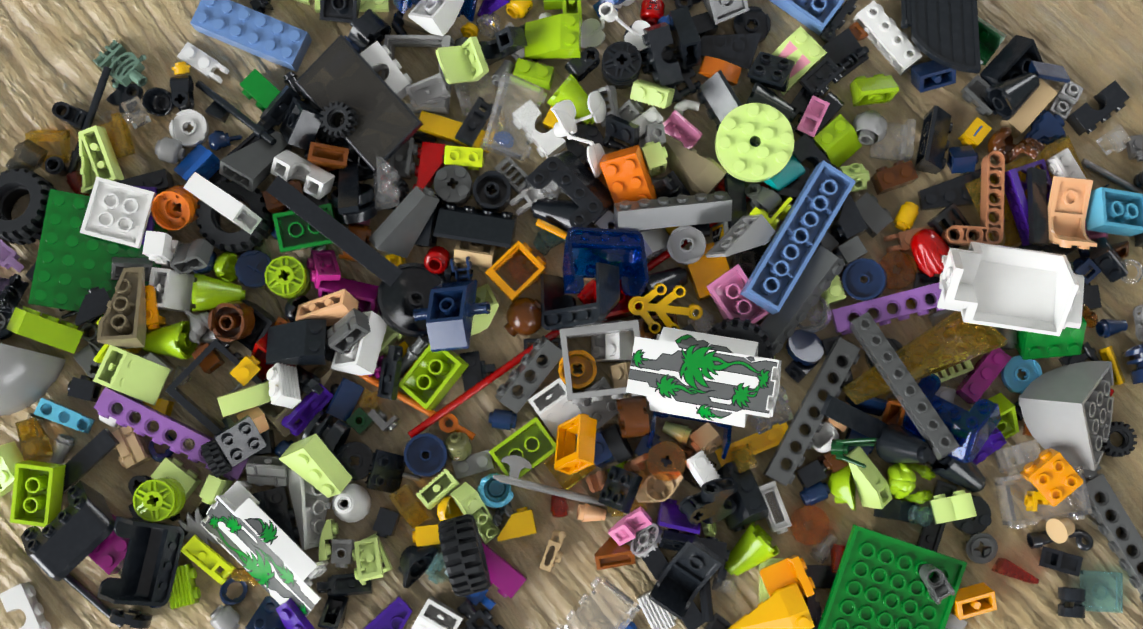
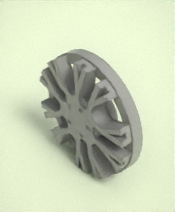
[630,523,663,558]

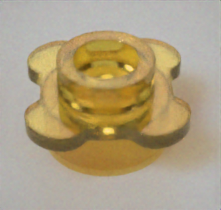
[359,389,380,409]

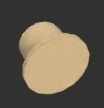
[1046,517,1075,544]

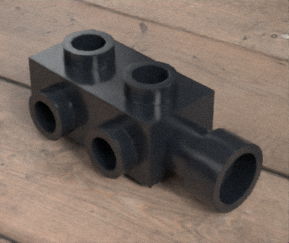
[456,598,504,629]

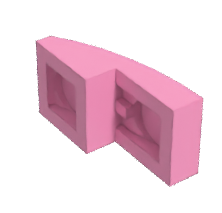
[796,95,830,138]
[608,506,652,546]

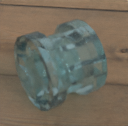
[908,505,933,527]

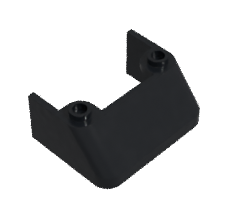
[541,262,620,331]

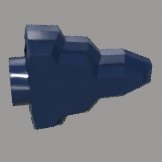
[1023,109,1066,148]

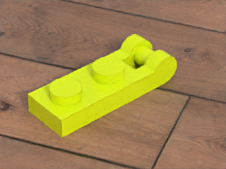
[181,534,237,585]

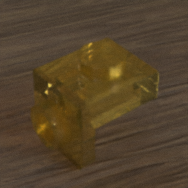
[730,444,758,473]

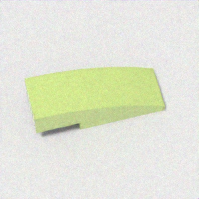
[217,381,271,417]

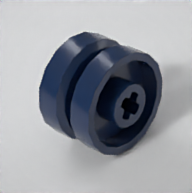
[842,258,888,301]
[404,433,447,478]

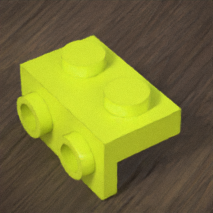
[444,145,485,170]

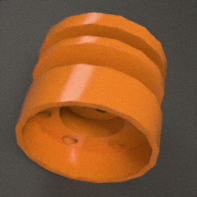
[151,185,200,231]

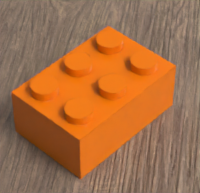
[599,145,657,203]

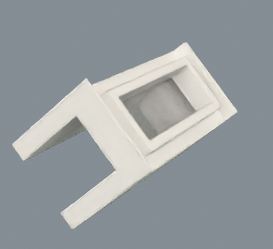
[758,481,792,534]

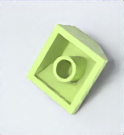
[471,283,499,336]

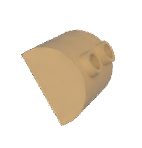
[454,240,498,271]

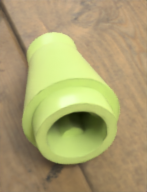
[662,421,692,444]

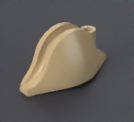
[635,472,684,503]

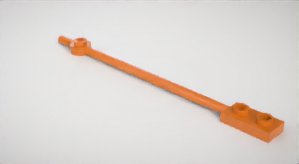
[274,317,476,441]

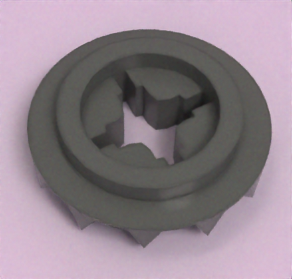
[965,532,998,564]

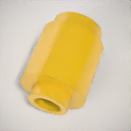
[893,201,919,231]

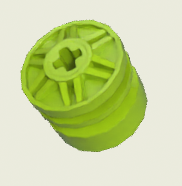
[265,256,312,300]
[133,477,186,522]

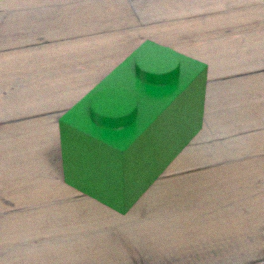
[239,69,280,112]

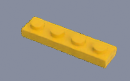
[714,420,788,467]

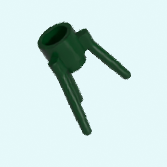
[831,438,877,468]

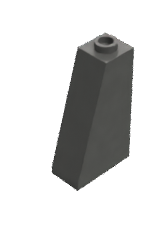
[219,131,292,192]
[369,186,439,258]

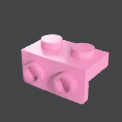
[663,110,703,150]

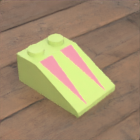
[771,26,827,96]

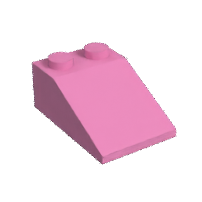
[706,264,769,324]

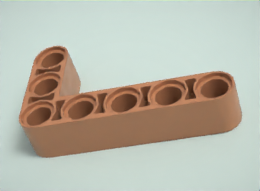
[941,151,1005,246]

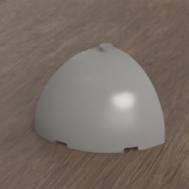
[0,343,66,416]
[1018,361,1114,471]

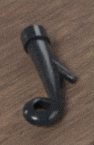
[1027,529,1094,551]

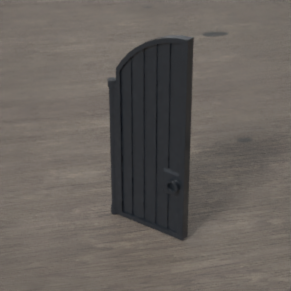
[901,0,981,73]

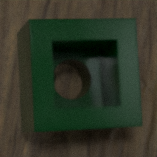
[346,407,375,435]

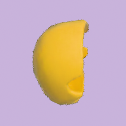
[437,495,463,522]

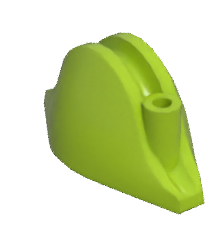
[828,463,856,511]

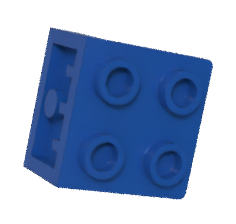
[174,144,220,182]

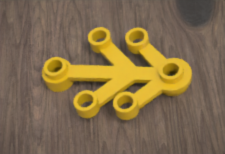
[628,283,703,334]

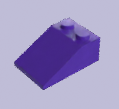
[656,499,700,535]

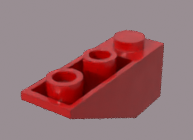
[413,142,445,189]

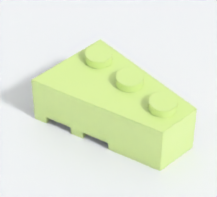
[78,125,124,194]
[279,434,352,498]

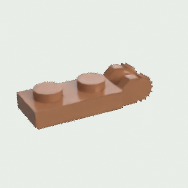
[883,226,935,253]

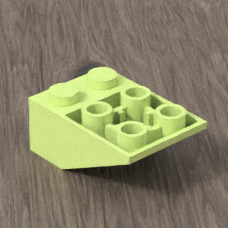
[93,345,171,405]
[0,441,26,497]

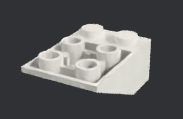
[528,378,582,441]
[412,597,465,629]

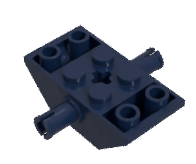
[413,279,491,352]

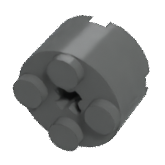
[434,165,473,207]

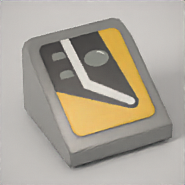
[711,222,729,244]

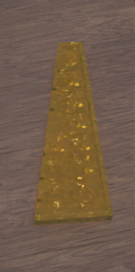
[843,311,1007,404]

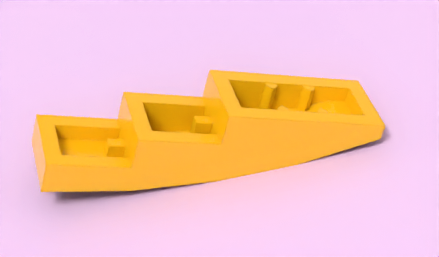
[418,111,496,153]

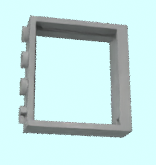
[377,35,455,114]
[559,320,643,404]

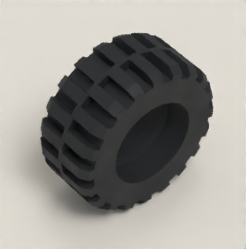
[0,168,57,245]
[195,179,274,255]
[706,318,774,359]
[438,514,491,597]

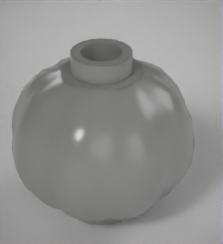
[852,110,887,145]

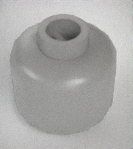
[155,137,185,164]
[210,604,240,629]

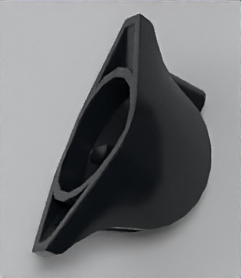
[398,545,439,588]

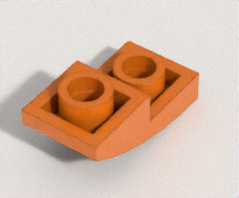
[699,56,742,86]

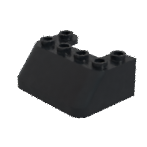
[525,150,614,238]
[21,480,115,581]
[97,516,184,607]

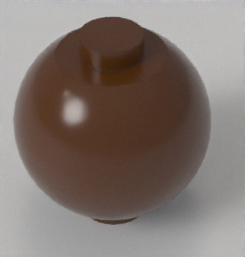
[504,297,542,337]

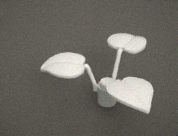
[581,0,650,51]
[550,91,606,178]

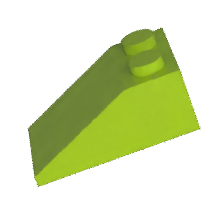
[525,13,581,59]

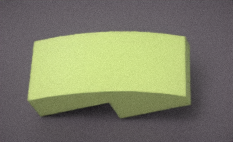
[319,519,339,561]

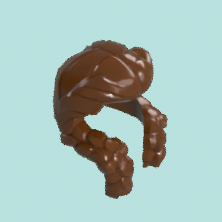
[987,127,1045,164]

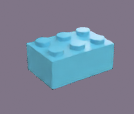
[1086,187,1143,237]

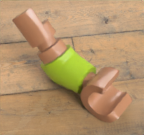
[586,453,649,493]

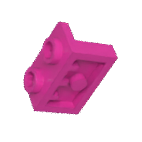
[307,250,341,289]

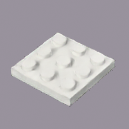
[80,177,156,249]

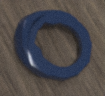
[148,435,174,463]
[219,577,248,606]

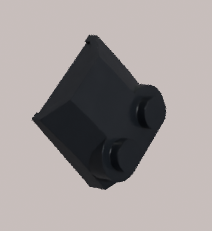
[237,299,276,352]

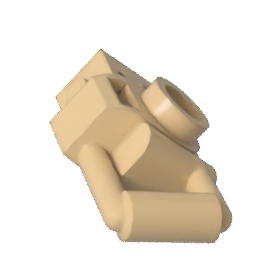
[539,529,566,572]

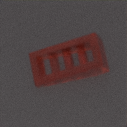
[992,558,1039,584]

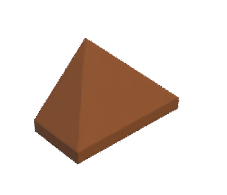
[307,142,349,171]
[881,398,905,425]
[594,537,636,570]

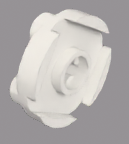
[169,109,209,148]

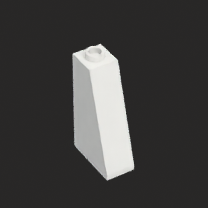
[183,172,262,234]

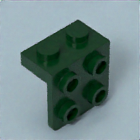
[978,17,1007,66]

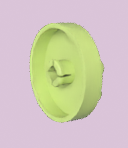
[715,103,794,182]

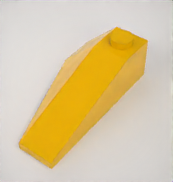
[728,582,815,629]

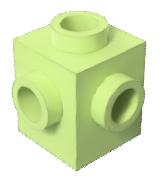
[840,163,870,192]

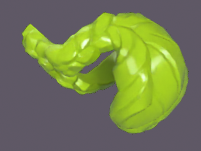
[886,463,935,504]

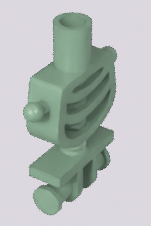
[92,40,147,88]

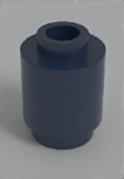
[488,409,517,430]
[799,481,830,506]

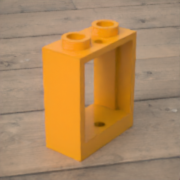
[485,240,546,302]
[554,414,597,475]

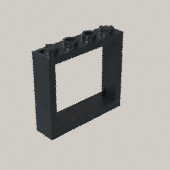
[165,338,268,435]

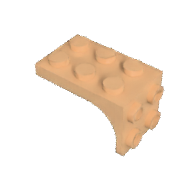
[1048,176,1097,250]

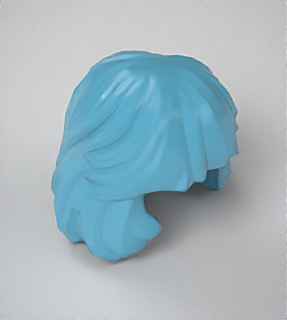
[477,473,514,508]

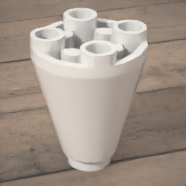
[332,484,371,523]

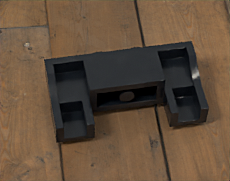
[252,486,301,548]

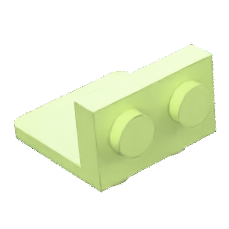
[435,36,489,84]

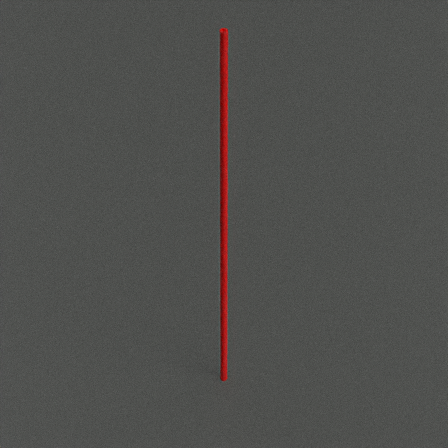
[408,182,769,438]

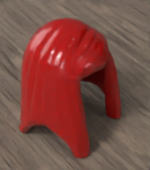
[910,229,950,277]

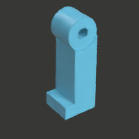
[34,398,95,433]

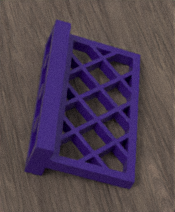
[1004,159,1052,246]

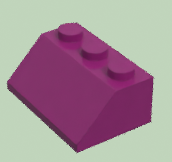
[318,278,379,314]

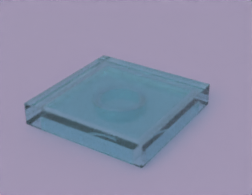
[1080,570,1123,613]

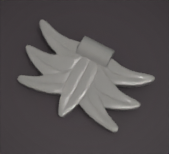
[178,507,220,547]

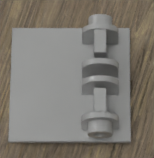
[576,377,619,430]

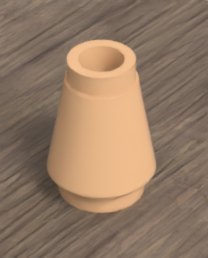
[577,503,606,522]

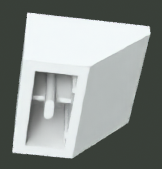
[149,267,196,312]
[591,320,634,362]

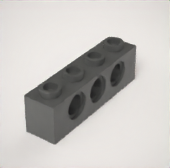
[495,335,563,414]

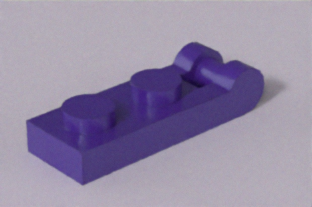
[281,383,333,436]

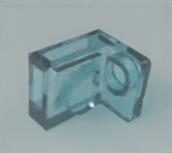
[533,229,565,256]
[425,552,446,584]

